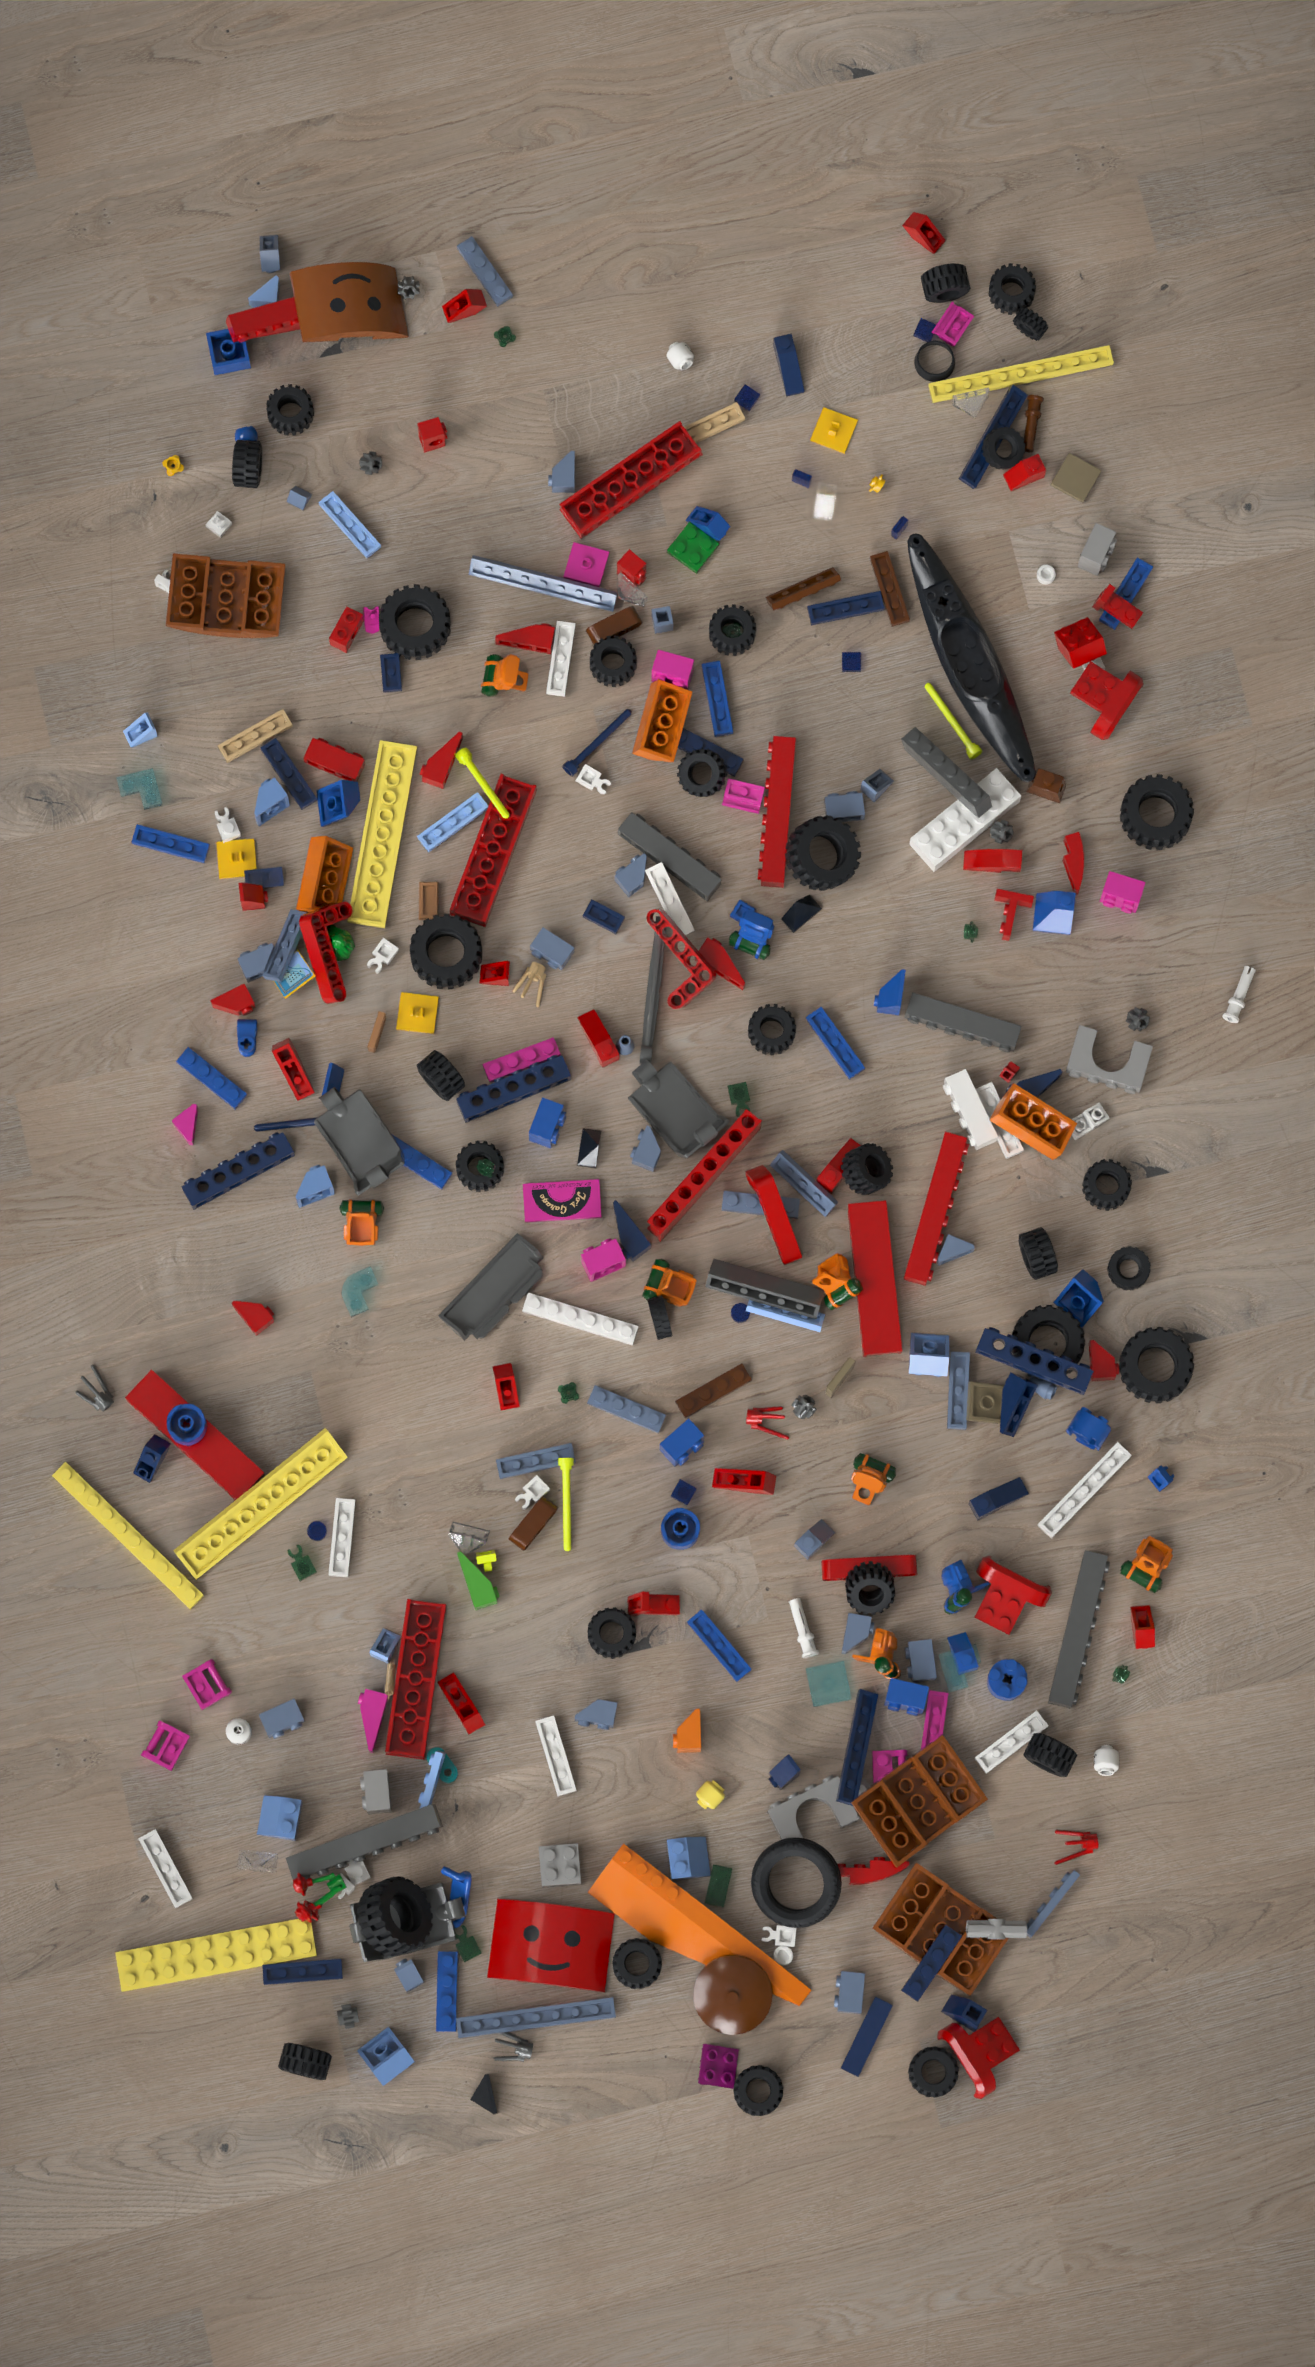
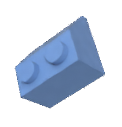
[254,777,290,826]
[296,1165,335,1208]
[909,1333,949,1377]
[257,1796,303,1841]
[667,1837,711,1881]
[357,2026,415,2086]

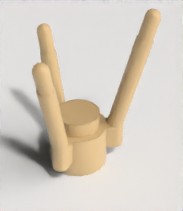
[512,962,547,1007]

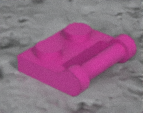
[182,1659,232,1710]
[141,1720,190,1771]
[872,1750,908,1784]

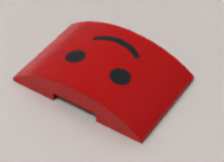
[487,1899,615,1993]

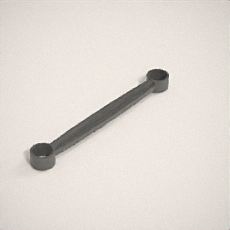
[639,916,667,1064]

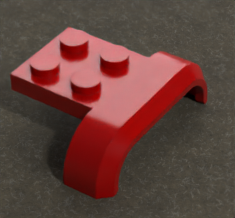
[1070,661,1144,740]
[974,1555,1052,1635]
[937,2017,1020,2099]

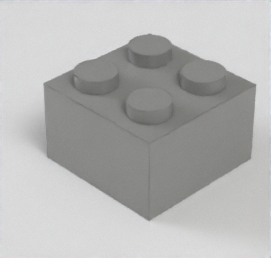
[1078,523,1117,576]
[360,1769,392,1815]
[539,1843,581,1888]

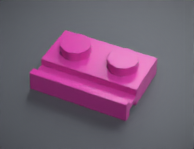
[931,301,974,347]
[722,778,765,814]

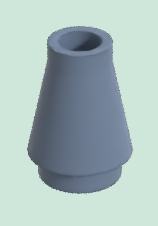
[616,1035,635,1055]
[1030,1377,1057,1400]

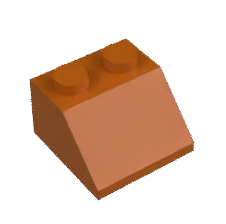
[673,1709,701,1753]

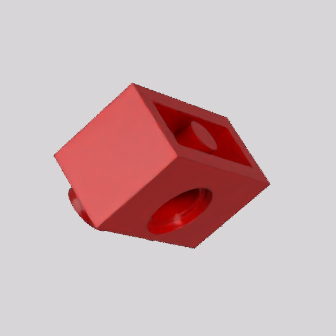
[417,417,448,453]
[617,549,647,588]
[329,606,364,653]

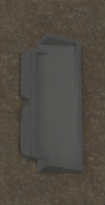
[438,1233,543,1341]

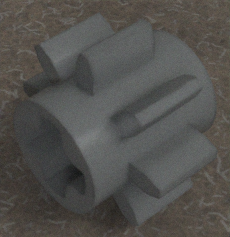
[398,276,420,299]
[359,451,382,475]
[990,820,1014,844]
[1126,1007,1150,1032]
[792,1395,817,1419]
[337,2004,359,2029]

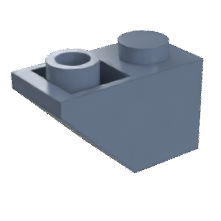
[615,853,647,898]
[237,943,274,983]
[630,1125,661,1172]
[575,1699,617,1730]
[394,1959,424,1992]

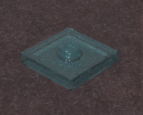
[805,1661,852,1707]

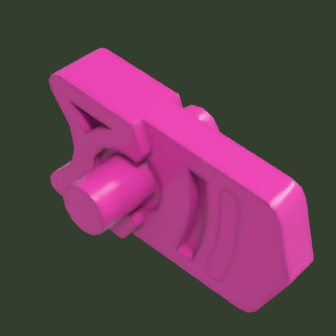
[363,606,379,634]

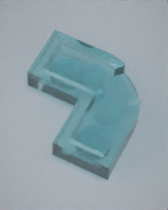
[341,1266,378,1318]

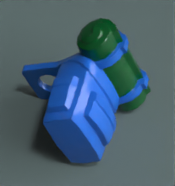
[729,910,774,960]
[941,1560,989,1615]

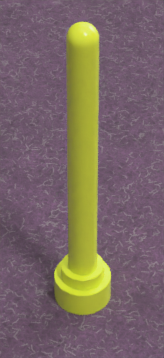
[925,683,983,760]
[455,748,510,819]
[558,1458,574,1551]

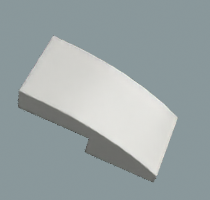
[1072,1103,1110,1140]

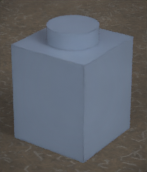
[651,606,673,634]

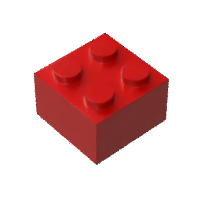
[1054,617,1107,669]

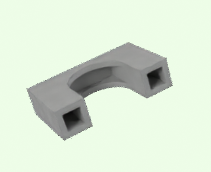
[1066,1025,1153,1094]
[767,1775,859,1840]

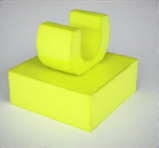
[476,1550,497,1572]

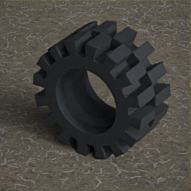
[1013,307,1048,341]

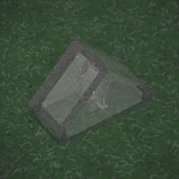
[813,482,837,521]

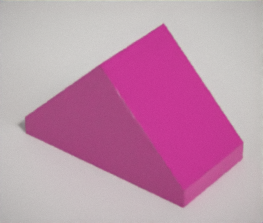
[172,1104,198,1146]

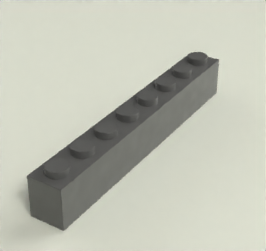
[1048,1550,1110,1709]
[286,1804,443,1879]

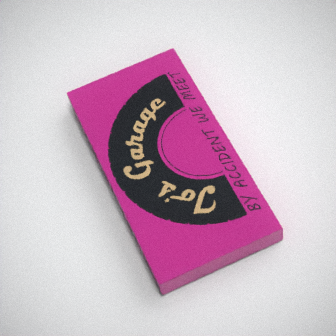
[523,1179,602,1223]

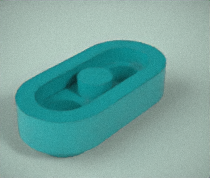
[427,1747,458,1783]

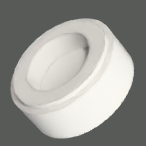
[1037,565,1056,585]
[773,1946,793,1966]

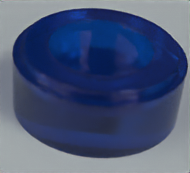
[731,1303,750,1323]
[307,1521,327,1541]

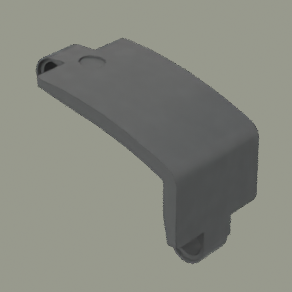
[628,1060,730,1158]
[314,1087,405,1196]
[349,1883,466,1962]

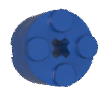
[167,1404,207,1446]
[1066,1407,1111,1451]
[661,1508,700,1550]
[987,1659,1027,1701]

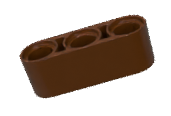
[586,606,643,645]
[509,1496,559,1551]

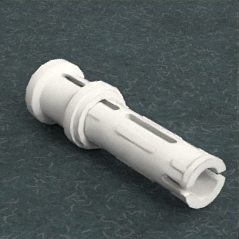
[1222,966,1256,1023]
[789,1598,819,1658]

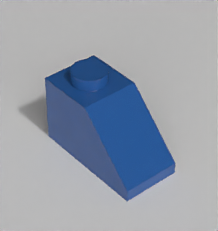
[686,506,730,541]
[947,1632,979,1675]

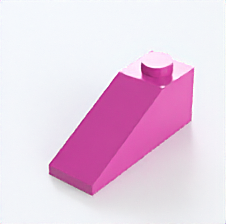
[358,1689,388,1753]

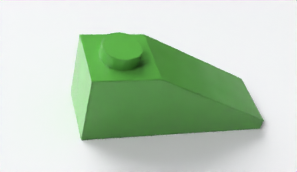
[457,1551,500,1610]

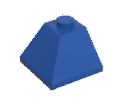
[316,780,360,827]
[1033,891,1076,935]
[874,969,906,1015]
[1053,1269,1104,1328]

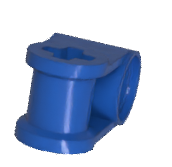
[237,1019,257,1057]

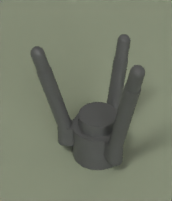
[75,1365,114,1412]
[493,2032,533,2062]

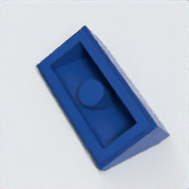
[322,1062,344,1095]

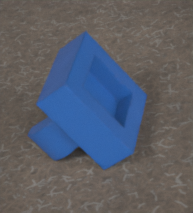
[1148,1465,1174,1492]

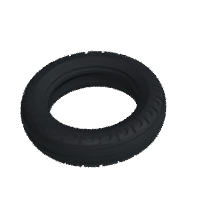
[751,1838,842,1928]

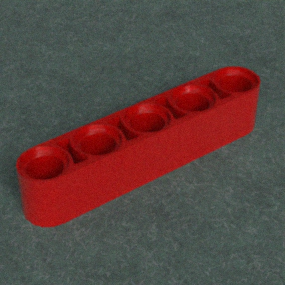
[821,1555,918,1581]

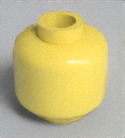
[696,1780,725,1810]

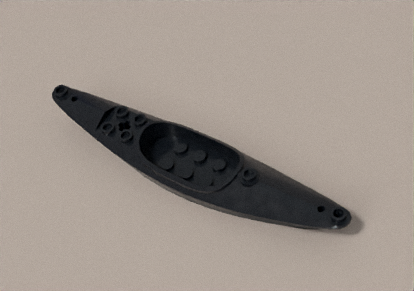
[907,533,1036,782]

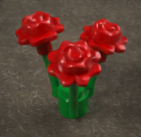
[293,1873,347,1923]

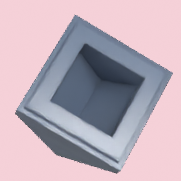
[287,486,312,510]

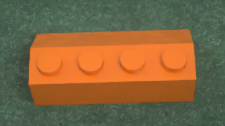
[632,679,692,763]
[296,836,353,913]
[990,1083,1077,1160]

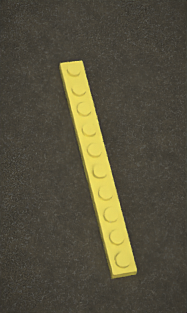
[928,345,1114,403]
[52,1462,204,1610]

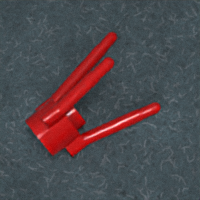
[746,1406,789,1440]
[1054,1830,1099,1865]

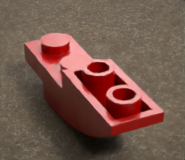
[837,1857,909,1885]

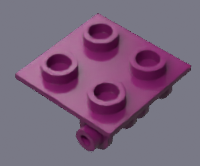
[698,2044,739,2089]

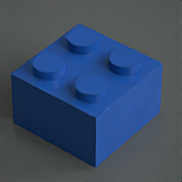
[206,329,251,375]
[529,1097,566,1149]
[659,1418,704,1467]
[884,1678,929,1716]

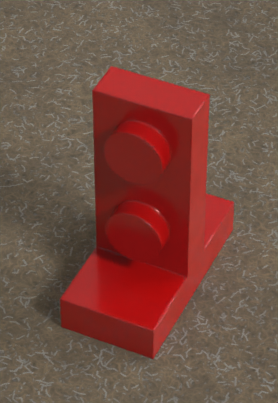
[1092,584,1143,629]
[994,889,1034,941]
[627,1591,680,1616]

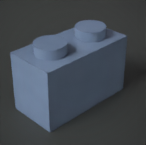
[824,791,865,822]
[530,927,575,970]
[904,1639,937,1683]
[259,1698,305,1739]
[834,1971,865,2014]

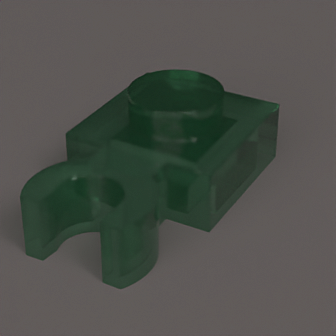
[727,1082,750,1118]
[287,1544,317,1581]
[455,1925,482,1963]

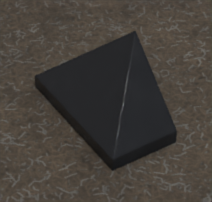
[781,895,822,933]
[577,1128,602,1169]
[470,2074,498,2115]

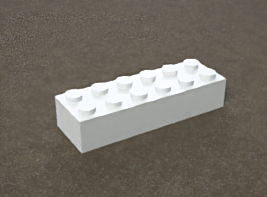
[909,768,1021,872]

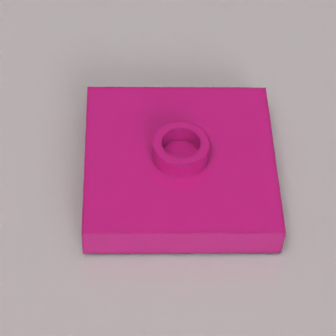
[563,542,609,587]

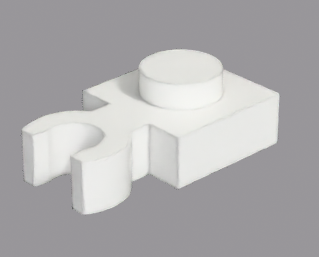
[575,764,611,794]
[215,807,241,843]
[367,938,399,974]
[515,1475,550,1510]
[344,1860,371,1886]
[761,1925,796,1947]

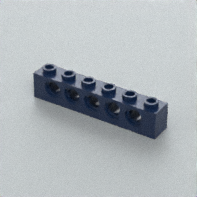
[456,1055,571,1123]
[181,1132,295,1210]
[975,1327,1093,1395]

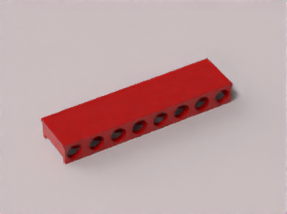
[559,421,703,539]
[450,773,537,927]
[647,1109,762,1242]
[847,1200,902,1357]
[125,1369,265,1500]
[385,1599,447,1760]

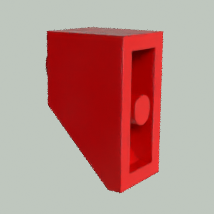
[902,212,946,254]
[442,289,487,323]
[1003,454,1046,491]
[239,882,268,911]
[210,984,256,1016]
[231,1301,275,1336]
[1088,1340,1119,1382]
[492,1363,520,1410]
[1130,1605,1155,1649]

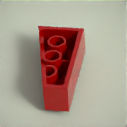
[226,297,300,342]

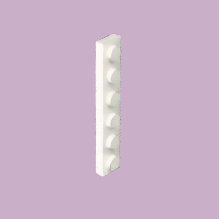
[522,1293,638,1345]
[1037,1442,1132,1539]

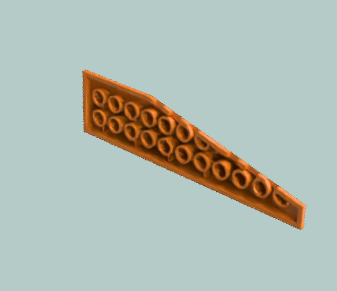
[588,1844,811,2006]

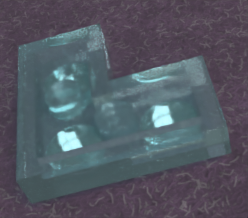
[116,768,163,810]
[938,1644,981,1693]

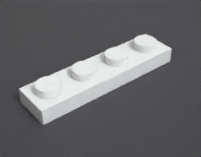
[546,621,576,697]
[645,862,695,935]
[976,1082,1024,1159]
[328,1498,356,1577]
[974,1710,1048,1774]
[535,1716,577,1797]
[138,1829,193,1908]

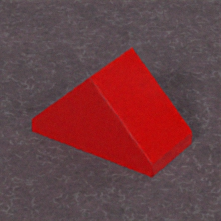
[479,961,510,986]

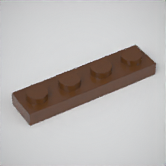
[870,551,910,627]
[766,567,841,611]
[675,1363,752,1418]

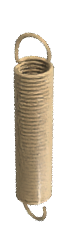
[385,1658,396,1700]

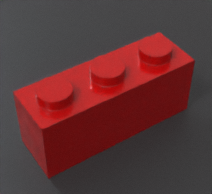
[303,738,365,782]

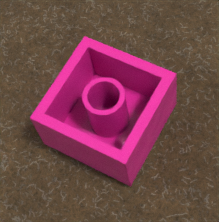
[651,650,694,690]
[1099,871,1146,914]
[581,1238,626,1282]

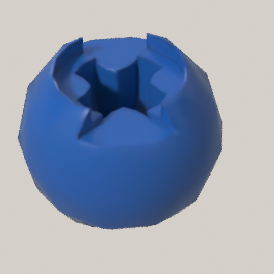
[235,426,258,441]

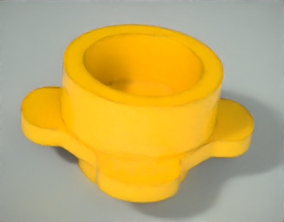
[162,455,184,476]
[869,474,886,493]

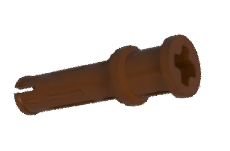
[1024,395,1044,453]

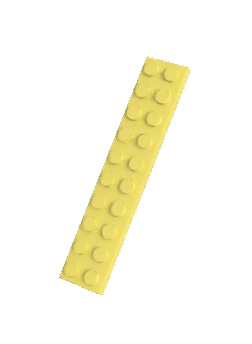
[347,740,417,928]
[173,1428,348,1580]
[115,1919,317,1992]

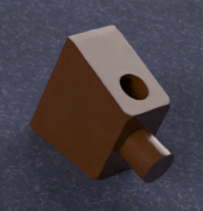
[1026,768,1066,803]

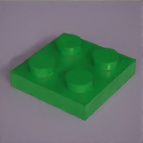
[667,522,719,574]

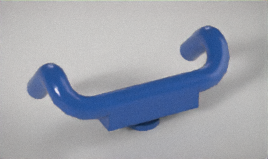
[441,1866,472,1929]

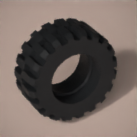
[379,584,451,660]
[1120,774,1194,850]
[785,815,861,891]
[410,913,483,990]
[1012,1305,1085,1380]
[1119,1327,1194,1404]
[357,1876,433,1956]

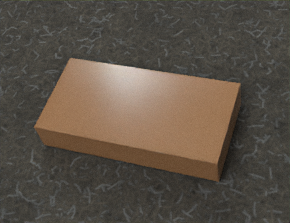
[419,882,439,920]
[367,1011,386,1053]

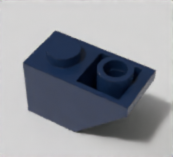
[133,1434,171,1483]
[941,1994,988,2032]

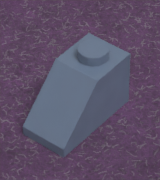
[260,235,280,273]
[548,451,575,493]
[794,1519,835,1560]
[841,1613,874,1654]

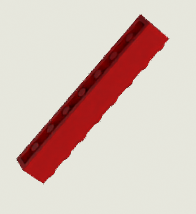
[757,736,796,888]
[904,1132,969,1286]

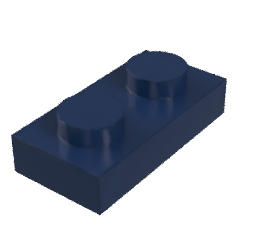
[380,653,402,693]
[244,867,284,888]
[583,899,625,934]

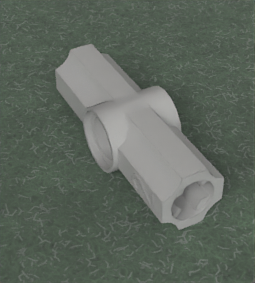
[966,1919,1027,1939]

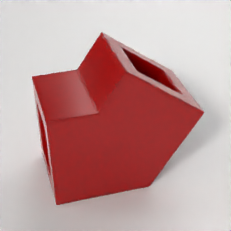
[999,1061,1020,1083]

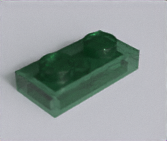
[705,1864,732,1908]

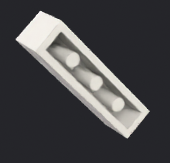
[943,1069,998,1150]

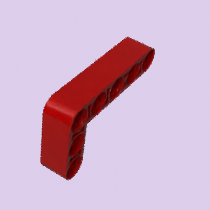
[299,901,353,1004]
[646,909,716,1009]
[745,1165,802,1265]

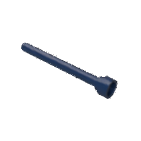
[562,709,632,777]
[254,1117,318,1132]

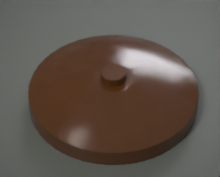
[693,1955,772,2035]

